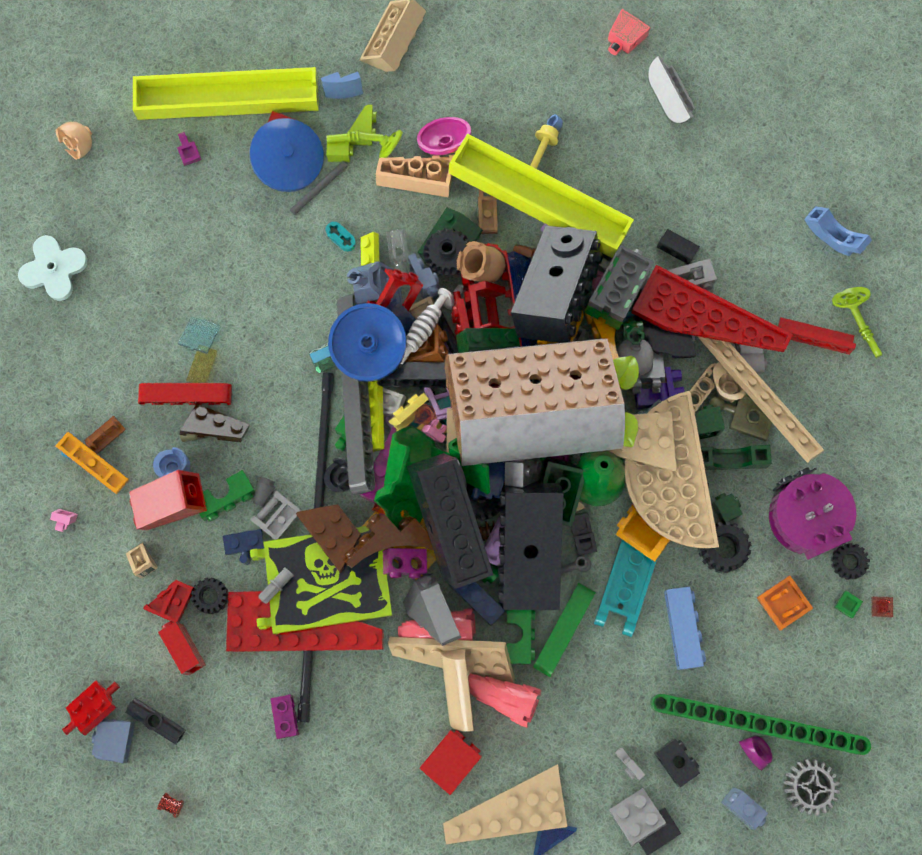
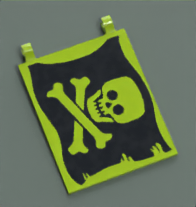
[250,526,392,634]

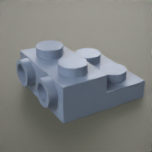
[408,253,439,300]

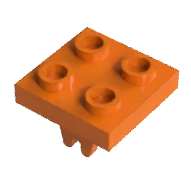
[757,576,813,631]

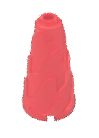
[398,608,476,641]
[468,673,541,728]

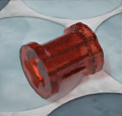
[157,793,184,818]

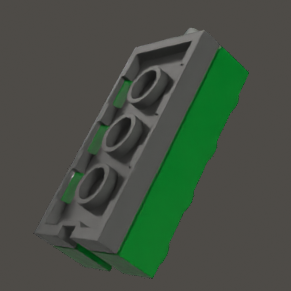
[584,245,654,330]

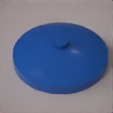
[250,118,324,192]
[328,303,407,382]

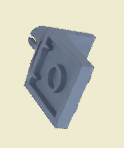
[347,261,402,305]

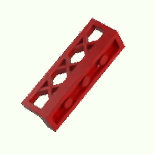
[778,317,856,355]

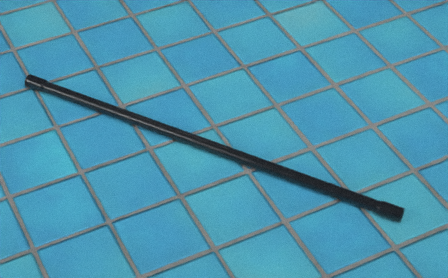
[297,372,334,722]

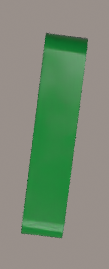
[532,582,596,677]

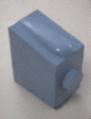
[92,718,135,763]
[721,787,768,830]

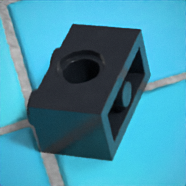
[654,739,700,788]

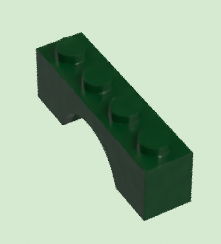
[701,445,772,470]

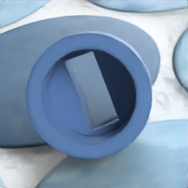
[547,114,563,130]

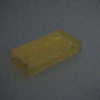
[186,345,217,383]

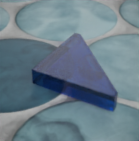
[533,826,577,855]

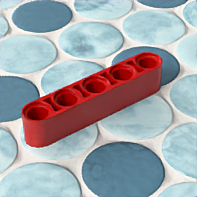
[138,383,232,405]

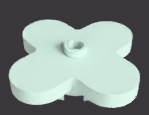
[18,235,87,301]

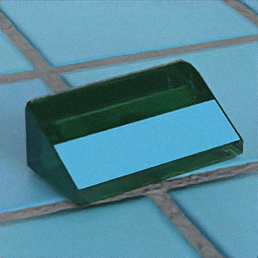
[308,344,336,373]

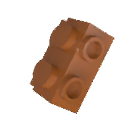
[405,324,448,362]

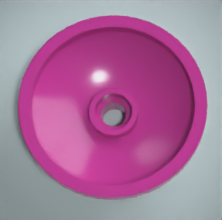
[417,117,472,155]

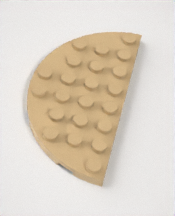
[625,391,719,548]

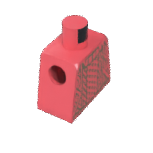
[608,9,650,55]

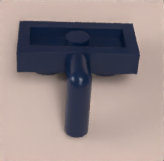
[223,529,264,565]

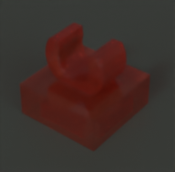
[871,596,893,618]

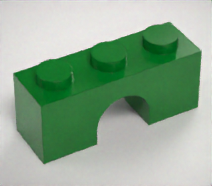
[199,470,255,522]
[507,610,535,665]

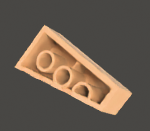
[376,155,454,197]

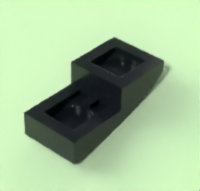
[571,513,598,556]

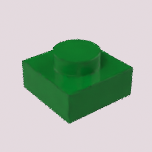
[834,591,863,618]

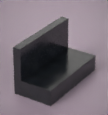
[657,229,700,265]

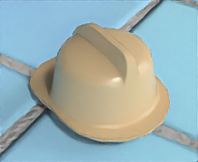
[713,362,746,403]

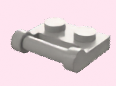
[251,490,301,540]

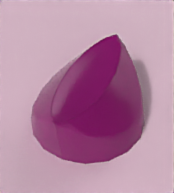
[739,735,773,771]

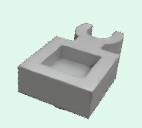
[615,747,645,780]

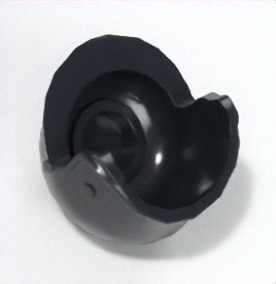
[324,458,350,492]

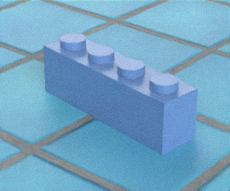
[664,587,706,670]

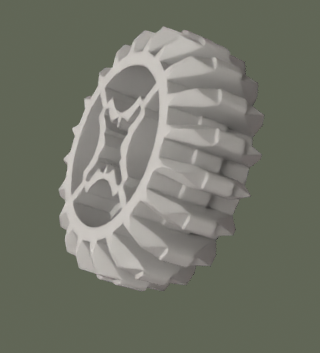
[784,759,840,816]

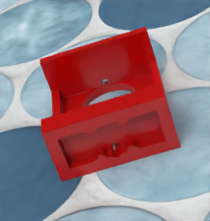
[367,268,423,311]
[469,281,509,328]

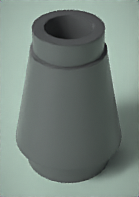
[253,477,275,507]

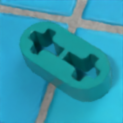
[325,221,356,252]

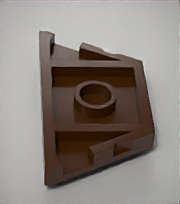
[296,504,361,573]

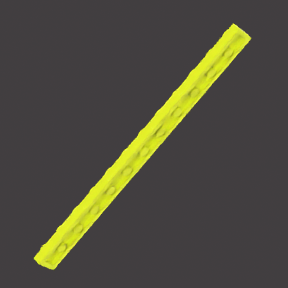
[360,232,384,452]

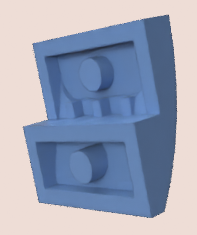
[321,72,363,99]

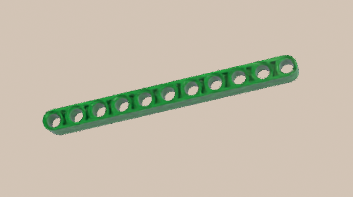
[650,694,871,755]

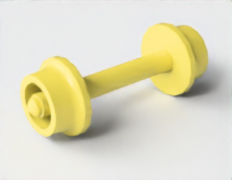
[530,125,559,169]

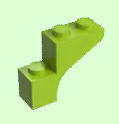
[326,105,377,162]

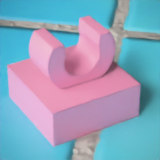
[421,419,447,443]
[50,509,78,532]

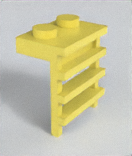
[388,393,447,434]

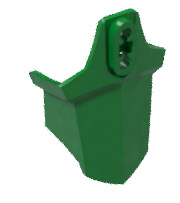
[374,426,451,528]

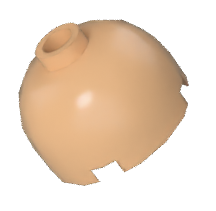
[56,122,92,160]

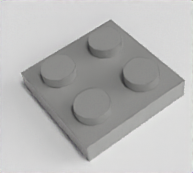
[609,788,666,847]

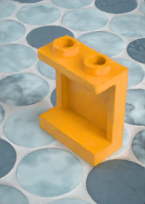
[616,504,671,562]

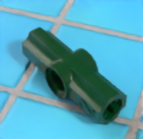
[622,317,644,345]

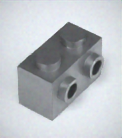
[505,458,542,487]

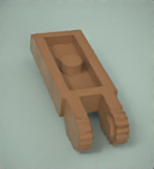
[478,189,498,234]

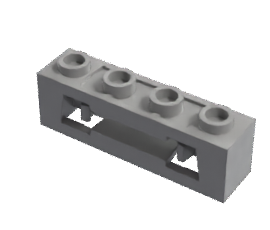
[639,259,717,294]

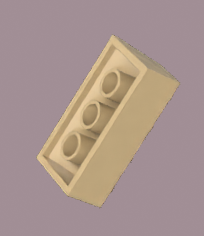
[360,0,426,72]

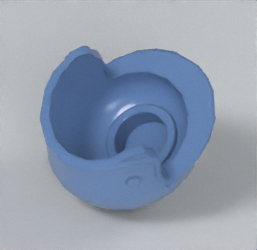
[153,447,191,478]

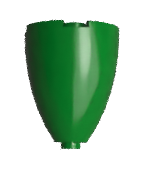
[572,450,626,507]

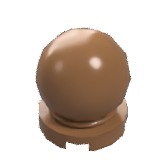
[457,241,505,283]

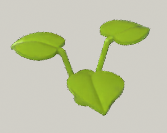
[613,356,639,447]

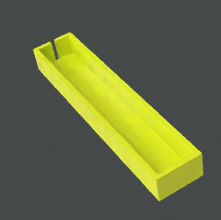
[133,67,319,120]
[449,134,634,258]

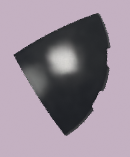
[624,315,696,359]

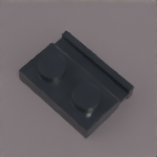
[639,807,681,855]

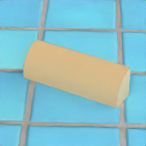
[441,649,474,731]

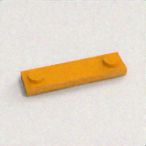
[55,432,129,494]

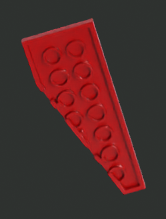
[631,265,793,352]
[226,591,384,652]

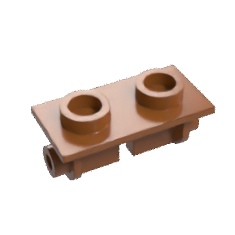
[84,416,126,454]

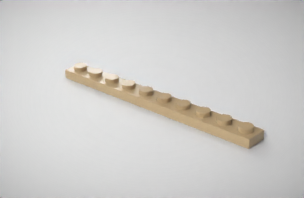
[697,336,824,463]

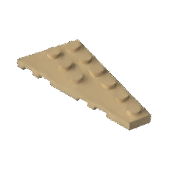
[443,764,567,844]

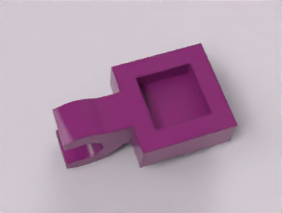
[177,132,202,166]

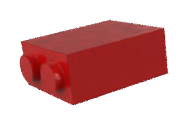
[158,621,206,675]
[419,730,482,795]

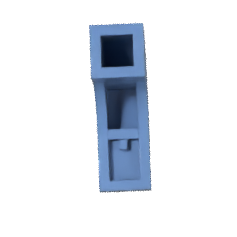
[804,206,872,256]

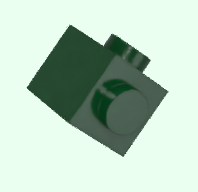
[712,493,743,523]

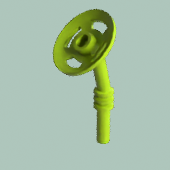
[327,130,403,158]
[832,287,883,358]

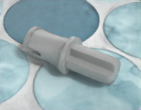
[258,567,294,604]

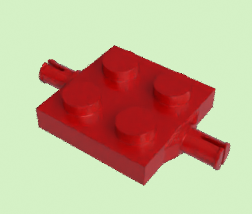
[451,291,470,337]
[62,680,120,736]

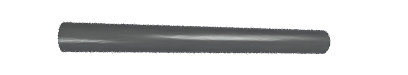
[290,161,347,215]

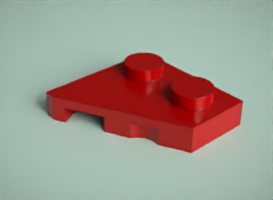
[143,580,195,622]

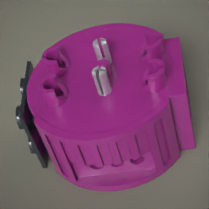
[769,467,856,560]

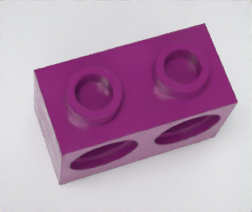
[383,548,427,579]
[270,695,299,739]

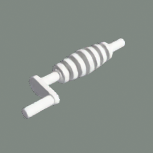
[401,285,463,364]

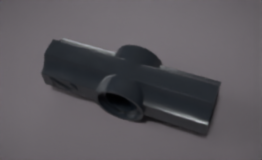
[125,698,186,745]

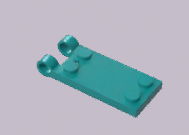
[594,539,657,637]

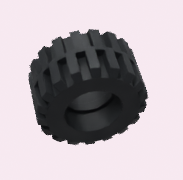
[698,521,752,573]

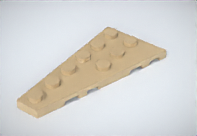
[608,412,677,472]
[388,637,515,683]

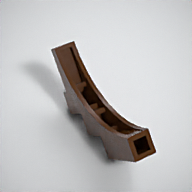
[342,513,434,568]

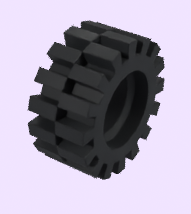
[831,543,870,580]
[191,578,228,614]

